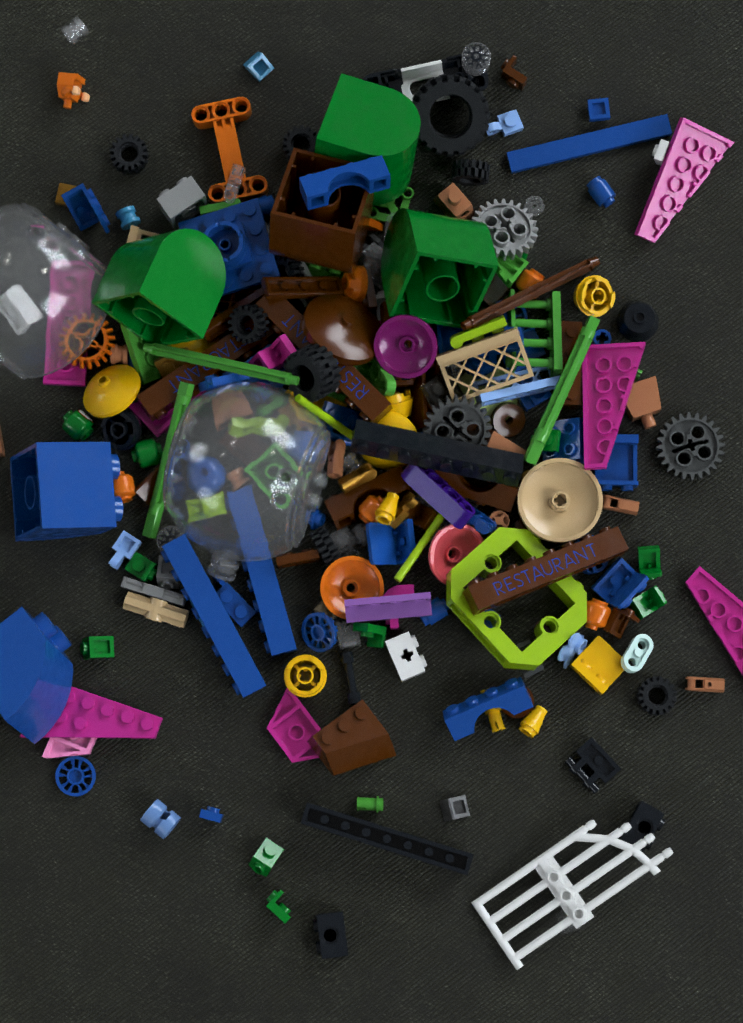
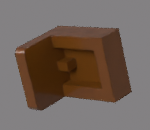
[501,55,527,91]
[406,502,438,531]
[603,608,640,639]

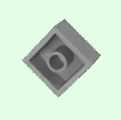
[157,176,208,230]

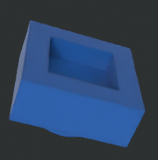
[587,98,611,122]
[199,806,224,823]

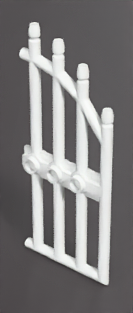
[471,819,674,970]

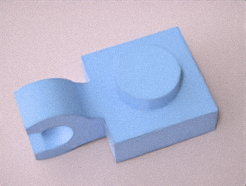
[486,109,524,137]
[109,530,142,570]

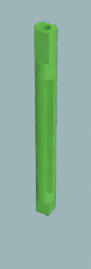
[523,316,600,466]
[142,381,195,539]

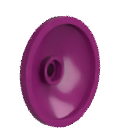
[374,315,438,379]

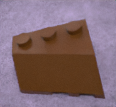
[307,699,397,776]

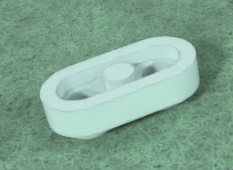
[620,634,653,673]

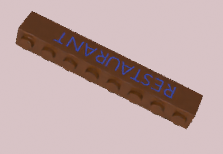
[256,295,392,423]
[136,319,283,422]
[463,526,629,616]

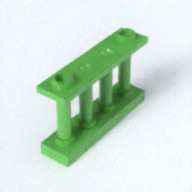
[504,289,563,377]

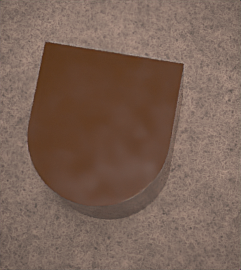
[269,148,374,274]

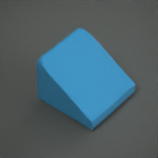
[243,52,274,82]

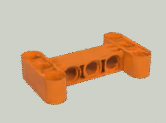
[191,97,269,204]

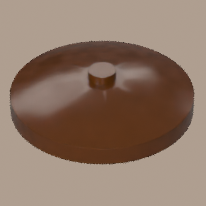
[302,294,381,365]

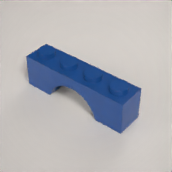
[299,155,390,211]
[442,676,534,741]

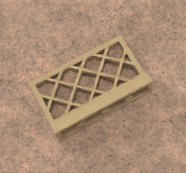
[436,327,534,400]

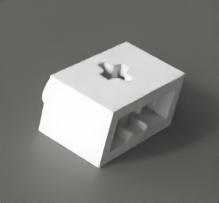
[385,631,427,682]

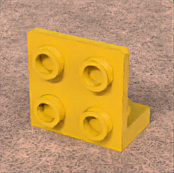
[570,636,624,696]

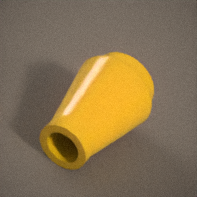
[375,492,399,525]
[519,705,547,738]

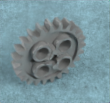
[471,198,538,261]

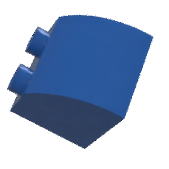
[10,442,123,541]
[0,607,73,744]

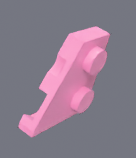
[42,738,97,759]

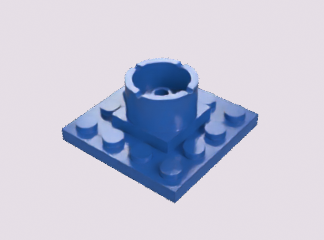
[178,198,281,296]

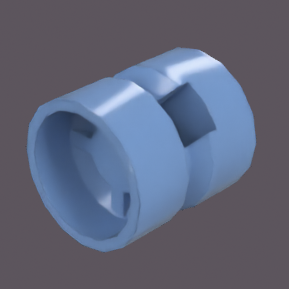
[140,799,181,840]

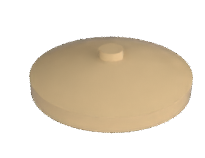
[517,458,603,543]

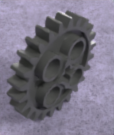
[422,394,492,445]
[655,412,725,481]

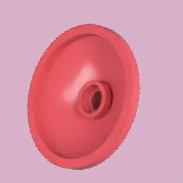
[428,524,484,585]

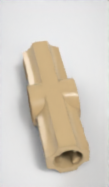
[122,591,189,628]

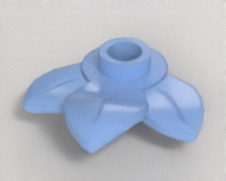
[557,632,588,669]

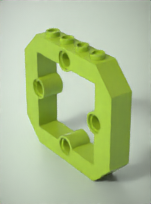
[446,527,587,670]

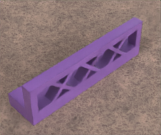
[344,592,432,623]

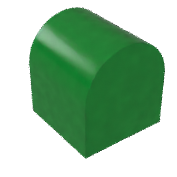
[314,73,421,205]
[381,208,499,328]
[91,229,226,345]

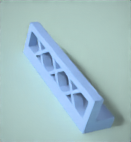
[472,367,560,407]

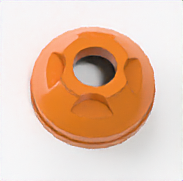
[340,265,368,303]

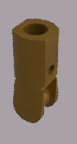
[337,463,377,494]

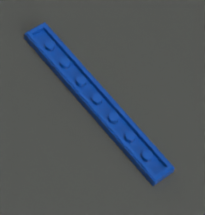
[506,114,672,174]

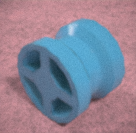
[115,206,141,230]

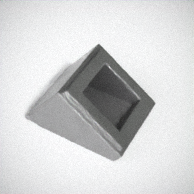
[440,795,470,822]

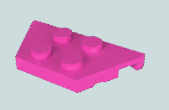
[267,688,321,763]

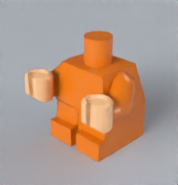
[57,72,90,109]

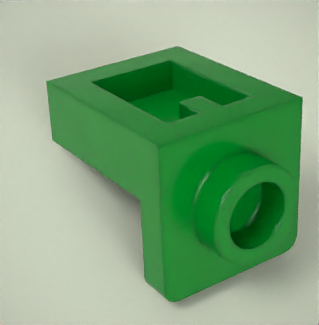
[125,552,158,583]
[353,623,387,648]
[80,636,115,660]
[266,890,291,924]

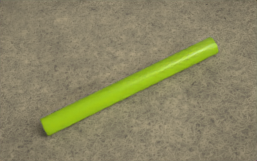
[294,394,353,440]
[394,513,445,583]

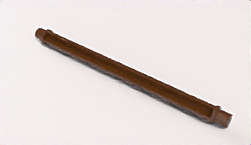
[460,257,600,331]

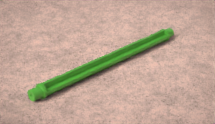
[143,342,300,386]

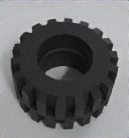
[283,344,341,402]

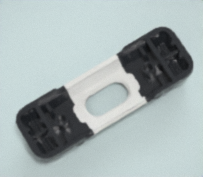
[363,52,489,102]

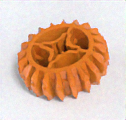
[58,313,116,369]

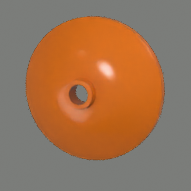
[320,556,384,619]

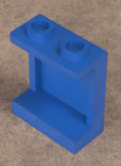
[594,434,639,491]

